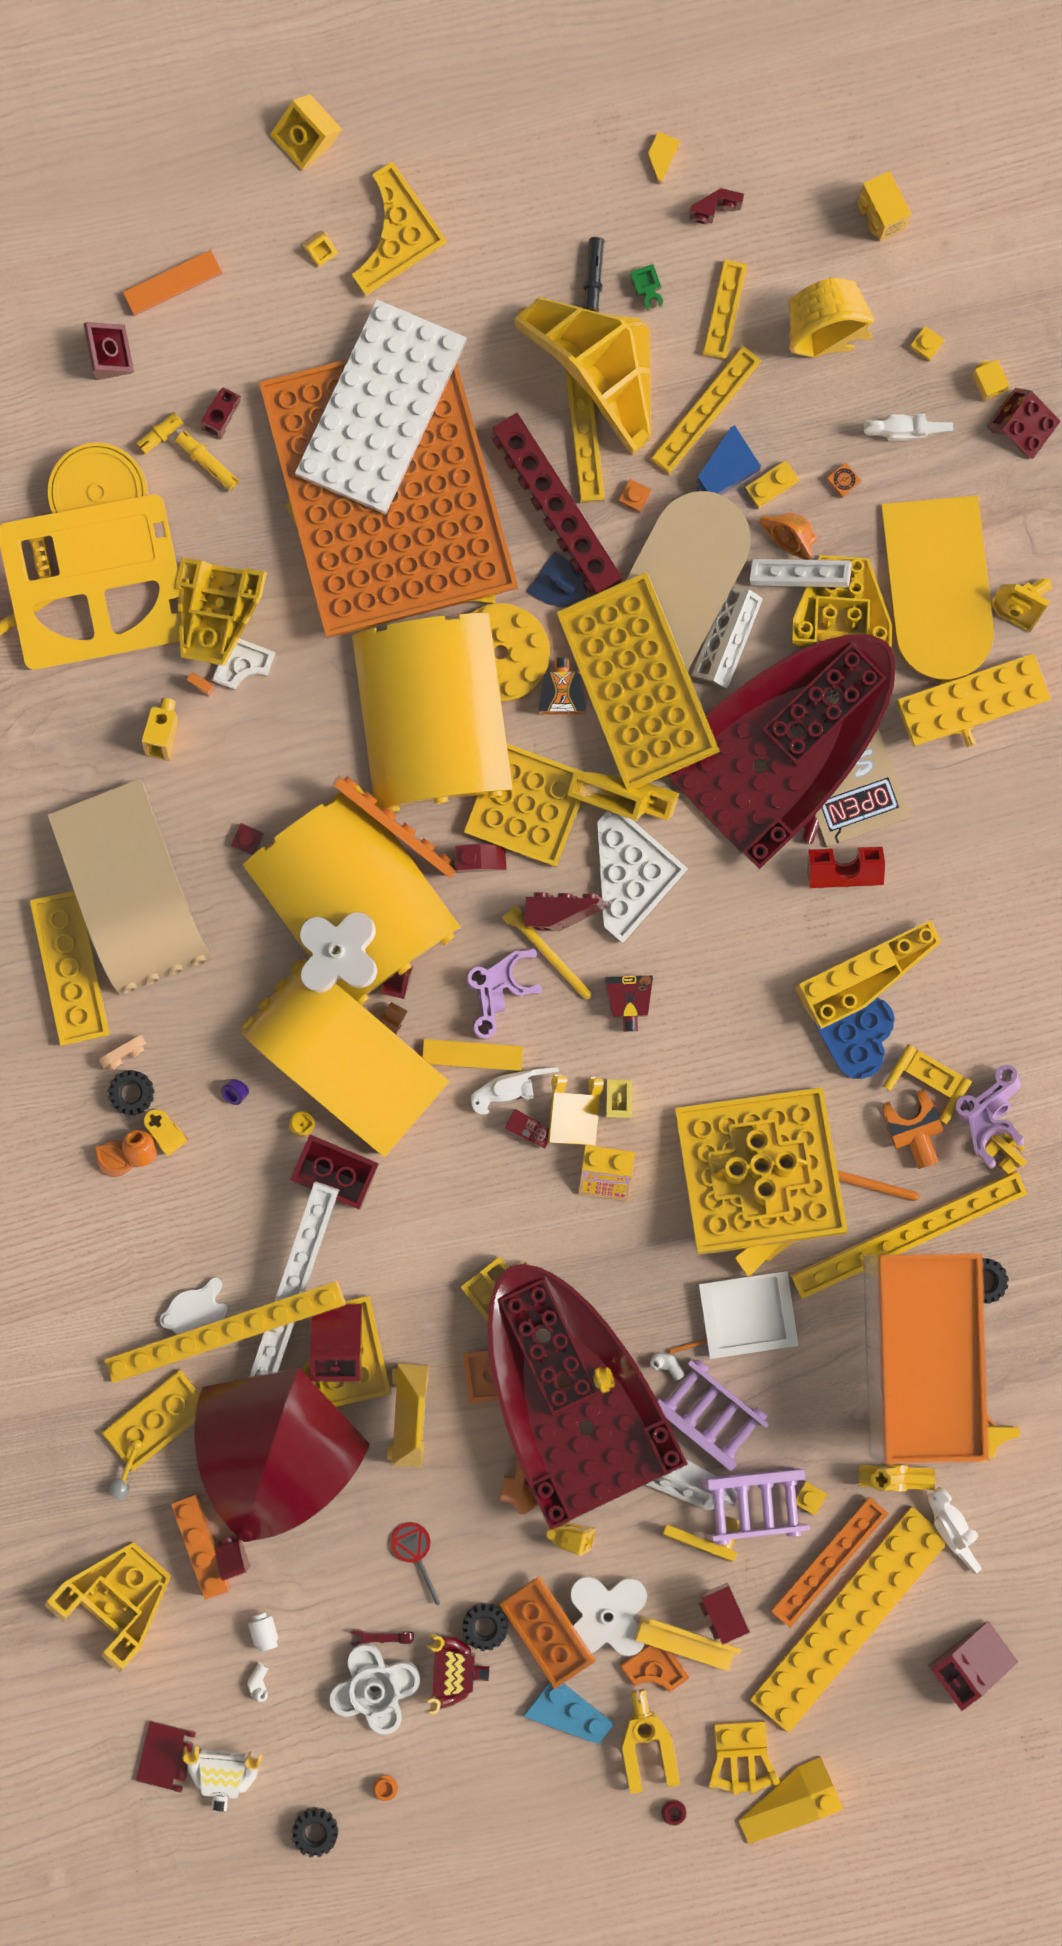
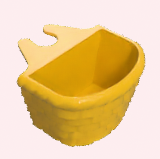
[788,278,874,358]

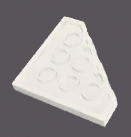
[597,811,688,944]

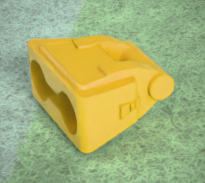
[547,1523,596,1556]

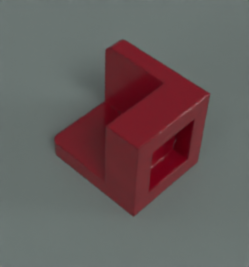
[380,966,413,999]

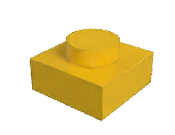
[910,326,945,362]
[796,1480,828,1516]

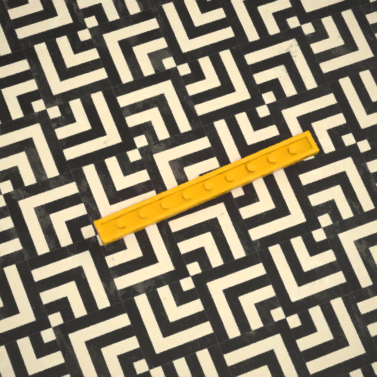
[790,1170,1027,1299]
[105,1280,346,1383]

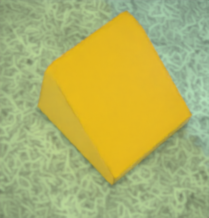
[302,231,338,267]

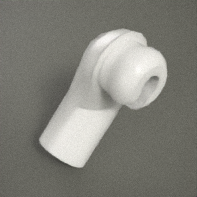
[650,1353,686,1381]
[247,1662,269,1702]

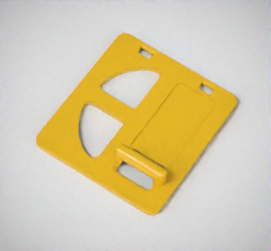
[0,494,181,670]

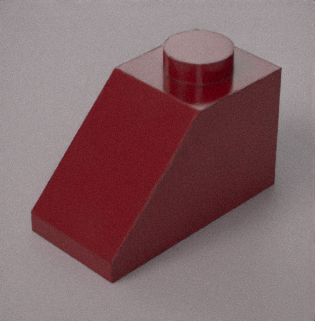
[455,844,507,873]
[215,1536,251,1581]

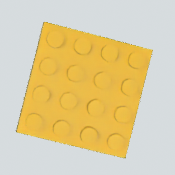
[464,743,583,868]

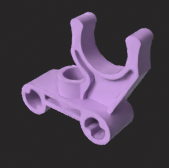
[466,949,542,1040]
[956,1065,1024,1169]

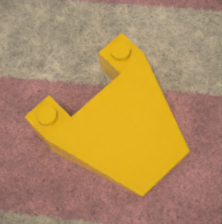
[387,1363,429,1467]
[44,1542,171,1673]

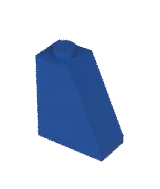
[696,425,761,495]

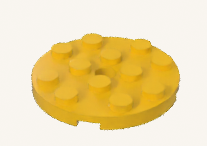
[471,603,550,702]

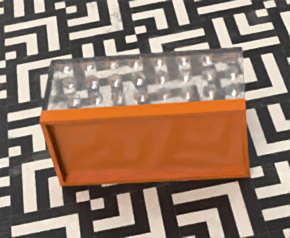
[863,1253,989,1464]

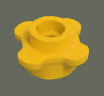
[593,1367,614,1393]

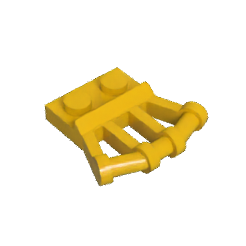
[708,1720,781,1795]

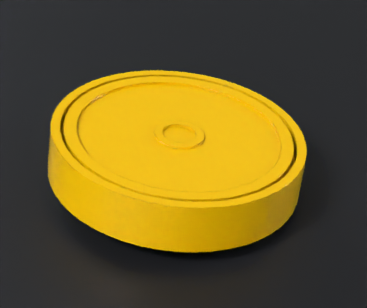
[48,442,149,513]

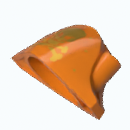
[758,513,817,560]

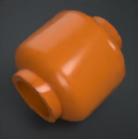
[121,1130,157,1167]

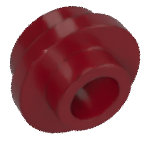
[661,1799,687,1826]

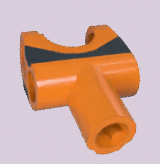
[883,1089,943,1169]

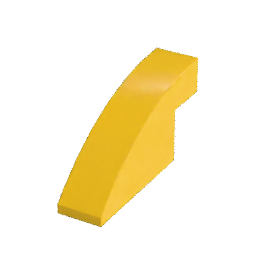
[567,771,680,821]

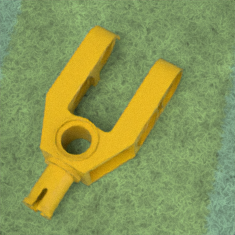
[621,1689,680,1794]

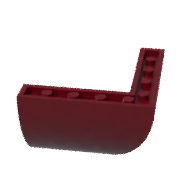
[194,1368,370,1542]

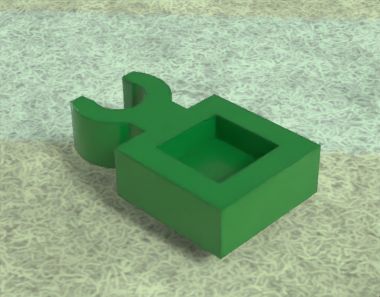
[630,264,663,311]

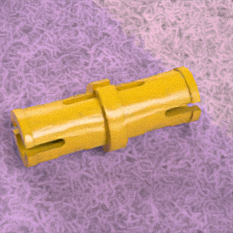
[136,412,184,455]

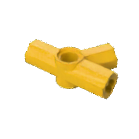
[857,1464,935,1491]

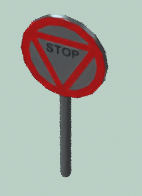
[391,1522,440,1605]

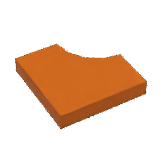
[619,1644,690,1693]

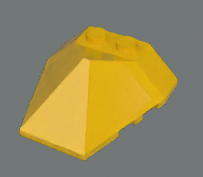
[176,557,267,666]

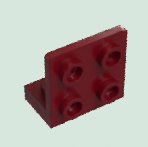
[986,388,1060,459]

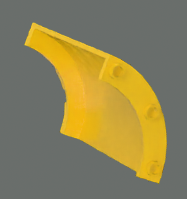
[352,613,512,813]
[243,785,460,1005]

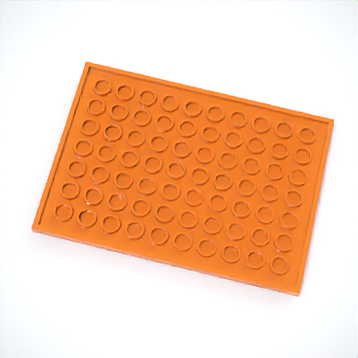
[259,359,518,639]

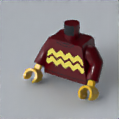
[423,1633,490,1714]

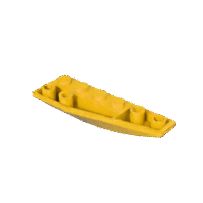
[794,920,942,1029]

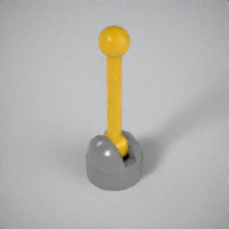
[108,1439,142,1499]

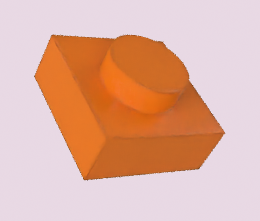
[619,479,652,513]

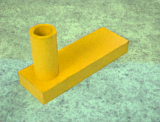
[661,1517,740,1562]

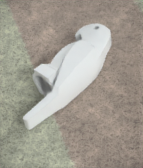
[864,413,953,441]
[471,1067,559,1114]
[928,1487,981,1574]

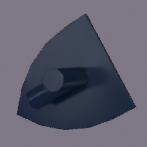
[527,552,587,607]

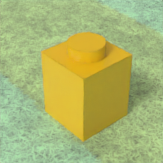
[972,359,1010,402]

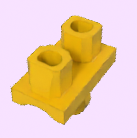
[985,1132,1027,1174]

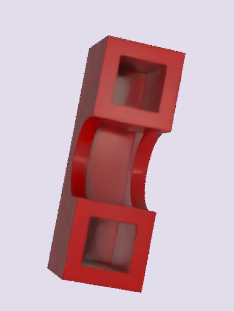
[807,846,885,888]

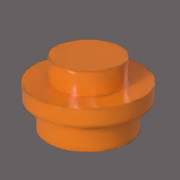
[373,1775,398,1801]

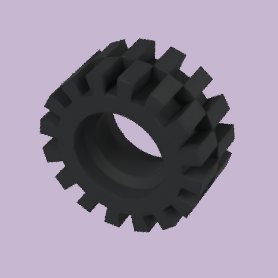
[108,1070,155,1115]
[982,1258,1009,1304]
[462,1603,508,1651]
[292,1807,339,1858]

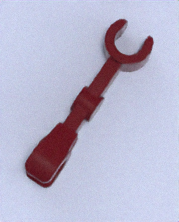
[351,1629,414,1647]

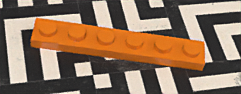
[333,775,456,878]
[771,1496,889,1628]

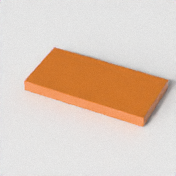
[499,1575,596,1689]

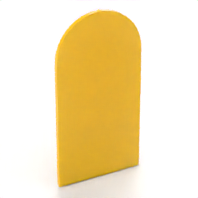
[881,495,994,681]

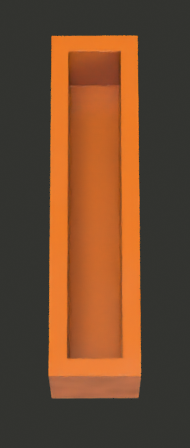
[171,1492,231,1600]

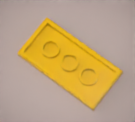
[102,1369,200,1472]

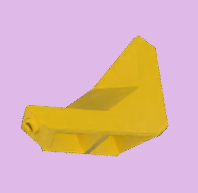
[515,297,652,455]

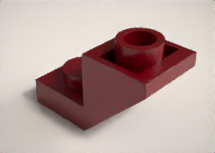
[689,188,745,225]

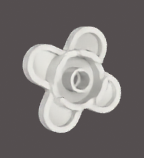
[300,912,377,993]
[571,1576,647,1656]
[330,1643,420,1735]

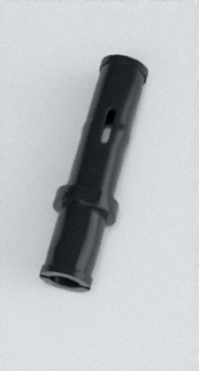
[583,237,605,312]

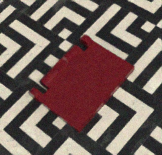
[136,1721,196,1792]

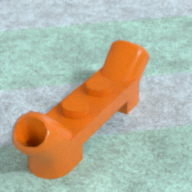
[500,1460,537,1515]

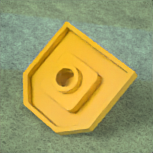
[991,577,1052,632]

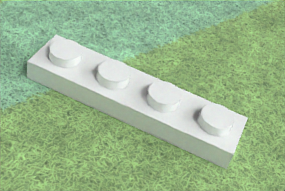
[750,559,852,587]

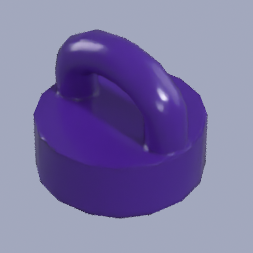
[221,1079,249,1105]

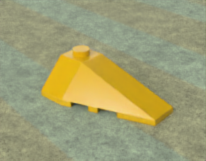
[739,1756,844,1844]

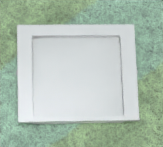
[699,1271,799,1359]

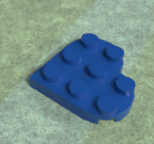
[814,997,895,1079]

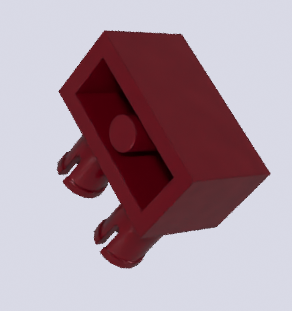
[698,1582,750,1645]

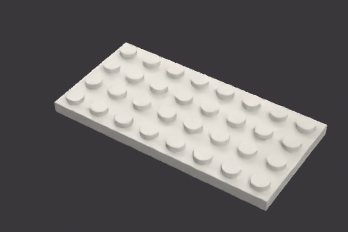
[295,299,467,515]

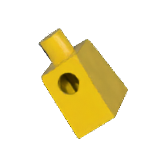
[142,698,178,761]

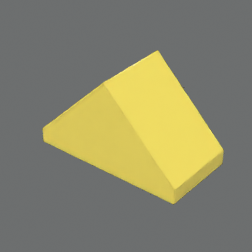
[606,1079,632,1119]

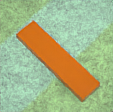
[123,250,222,316]

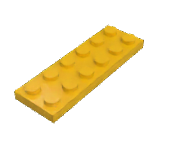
[896,654,1051,747]
[30,891,110,1046]

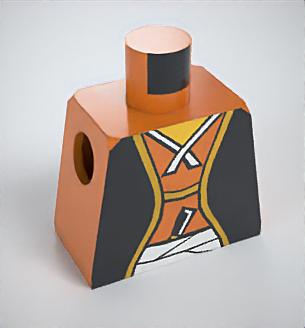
[539,658,586,715]

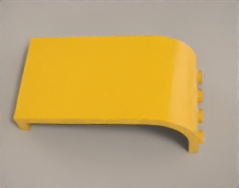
[240,957,450,1158]

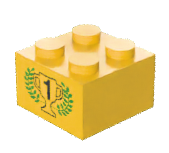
[857,170,912,242]

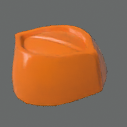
[95,1140,133,1177]

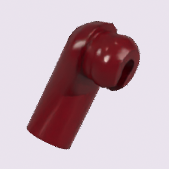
[801,816,819,845]

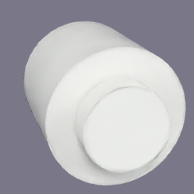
[248,1612,278,1652]

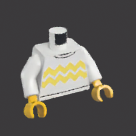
[183,1746,263,1811]

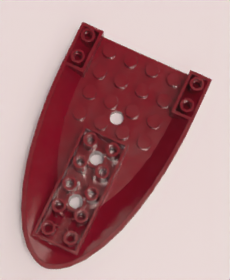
[667,634,896,870]
[488,1264,688,1531]

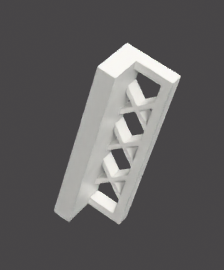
[692,586,763,689]

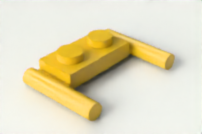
[882,1044,972,1125]

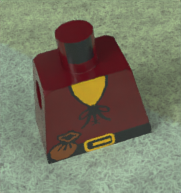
[605,975,653,1032]

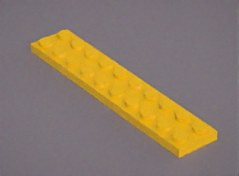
[750,1506,947,1733]

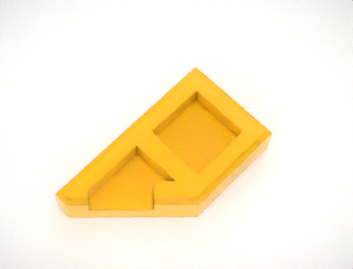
[648,131,680,184]

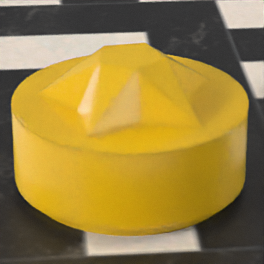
[289,1111,315,1138]

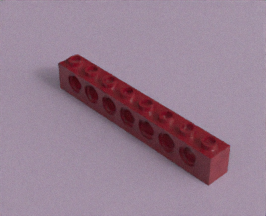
[491,412,623,595]

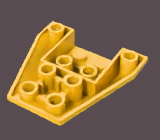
[792,555,892,649]

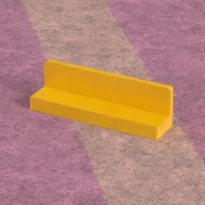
[634,1615,741,1671]

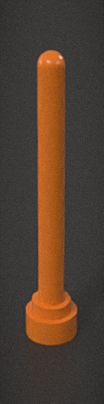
[837,1170,919,1201]

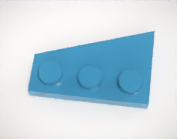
[524,1682,614,1744]

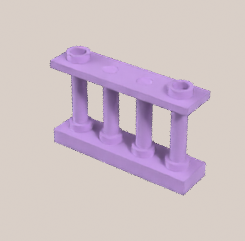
[657,1359,769,1471]
[701,1468,810,1545]

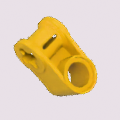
[144,1109,188,1156]

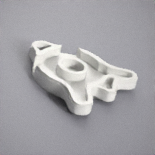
[160,1277,228,1334]

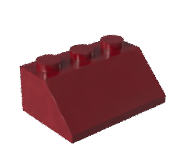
[290,1134,379,1210]

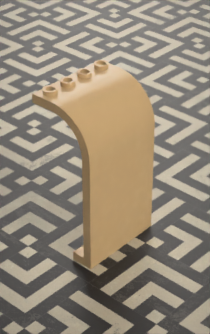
[48,779,212,995]

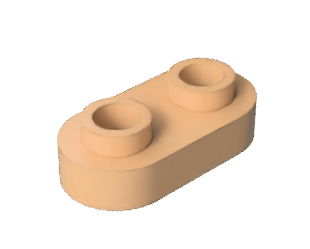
[99,1035,147,1071]

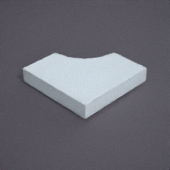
[212,638,276,690]

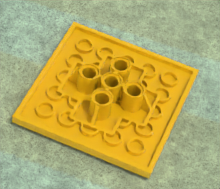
[675,1087,848,1255]

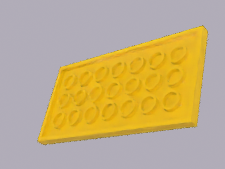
[557,572,720,790]

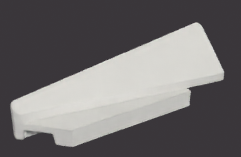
[646,1459,737,1510]

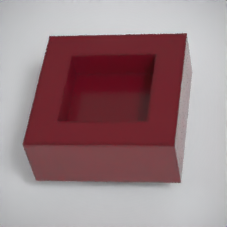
[231,823,264,855]

